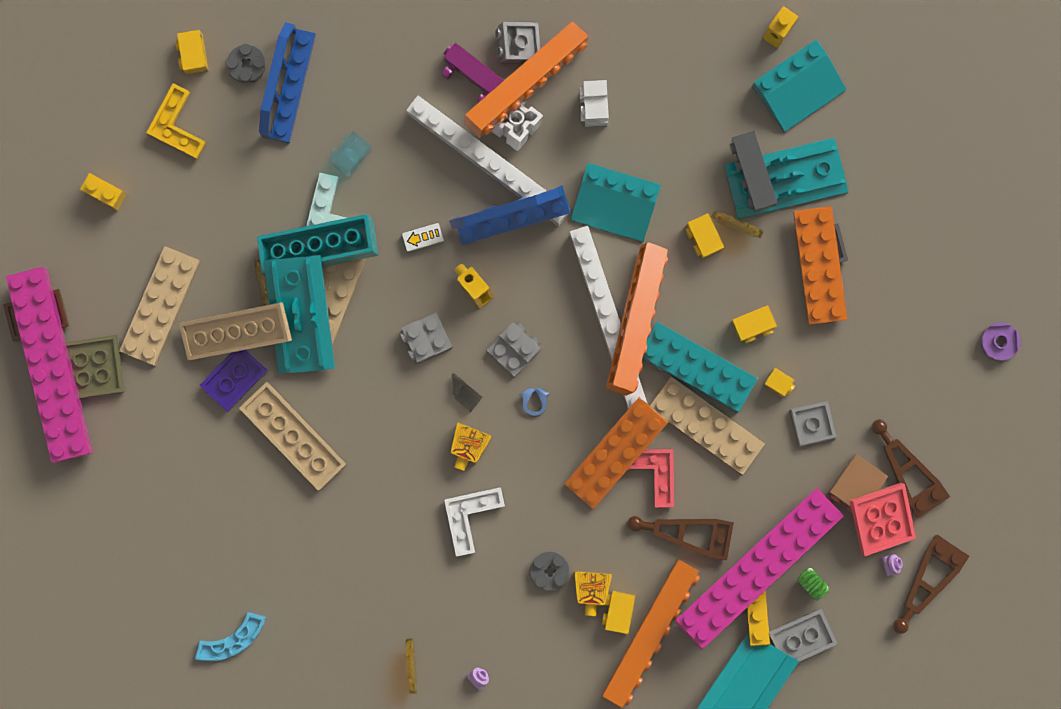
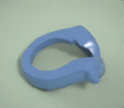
[519,388,549,416]

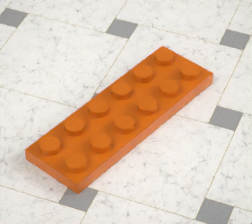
[793,206,847,325]
[565,397,668,509]

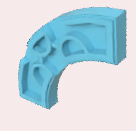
[195,612,267,661]

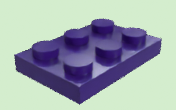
[200,350,268,412]

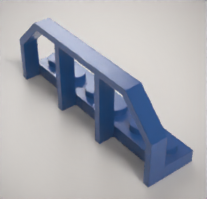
[259,22,316,143]
[449,185,571,245]

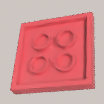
[850,483,916,556]

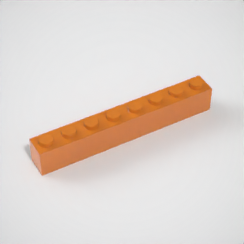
[464,21,589,138]
[606,242,668,396]
[602,559,700,708]

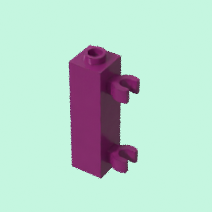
[441,42,504,103]

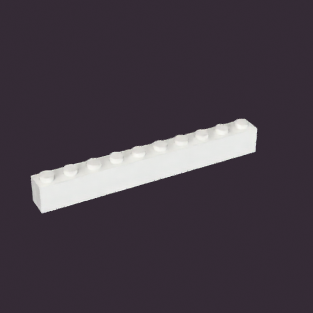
[406,96,568,227]
[570,226,647,409]

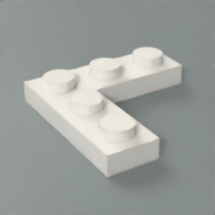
[444,487,505,557]

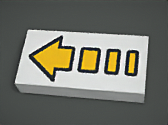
[402,223,444,252]

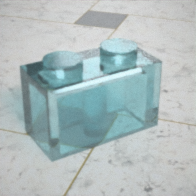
[329,131,372,177]

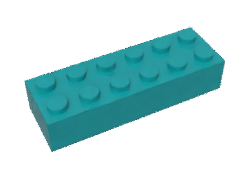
[257,214,379,275]
[642,322,758,413]

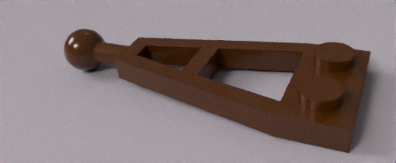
[872,419,950,518]
[627,516,734,561]
[893,535,970,634]

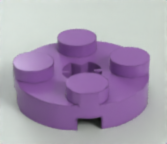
[981,322,1021,361]

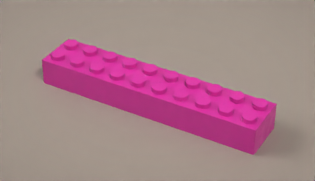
[5,267,94,464]
[675,488,844,651]

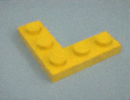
[146,83,206,160]
[707,589,770,646]

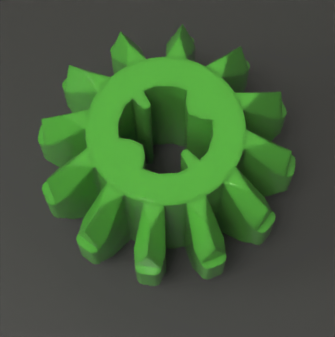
[797,568,829,601]

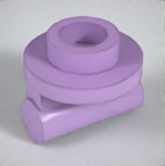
[881,554,903,576]
[466,668,489,691]

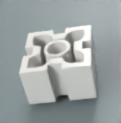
[579,80,609,127]
[492,101,543,151]

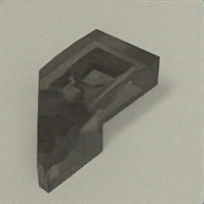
[452,373,483,412]

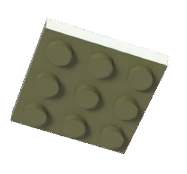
[66,335,125,399]

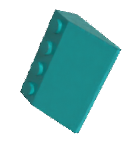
[752,39,847,132]
[571,163,661,242]

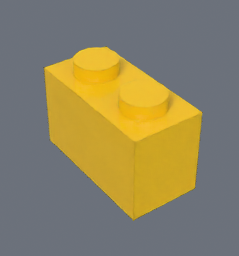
[175,30,209,74]
[80,173,127,211]
[685,213,724,259]
[731,305,777,344]
[602,591,635,634]

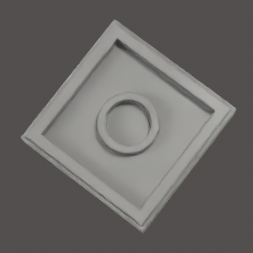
[790,401,837,447]

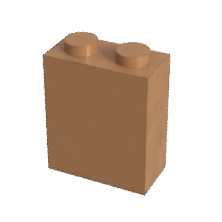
[828,454,888,514]

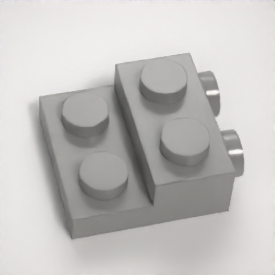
[495,22,540,63]
[400,313,453,364]
[487,322,541,377]

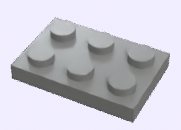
[769,608,838,662]

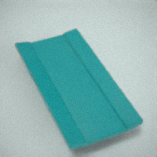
[724,138,849,220]
[263,255,335,373]
[697,632,799,709]

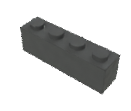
[729,131,777,213]

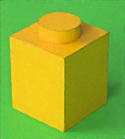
[763,368,795,398]

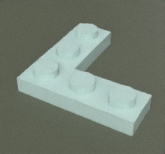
[306,173,346,226]

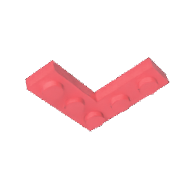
[629,449,674,508]

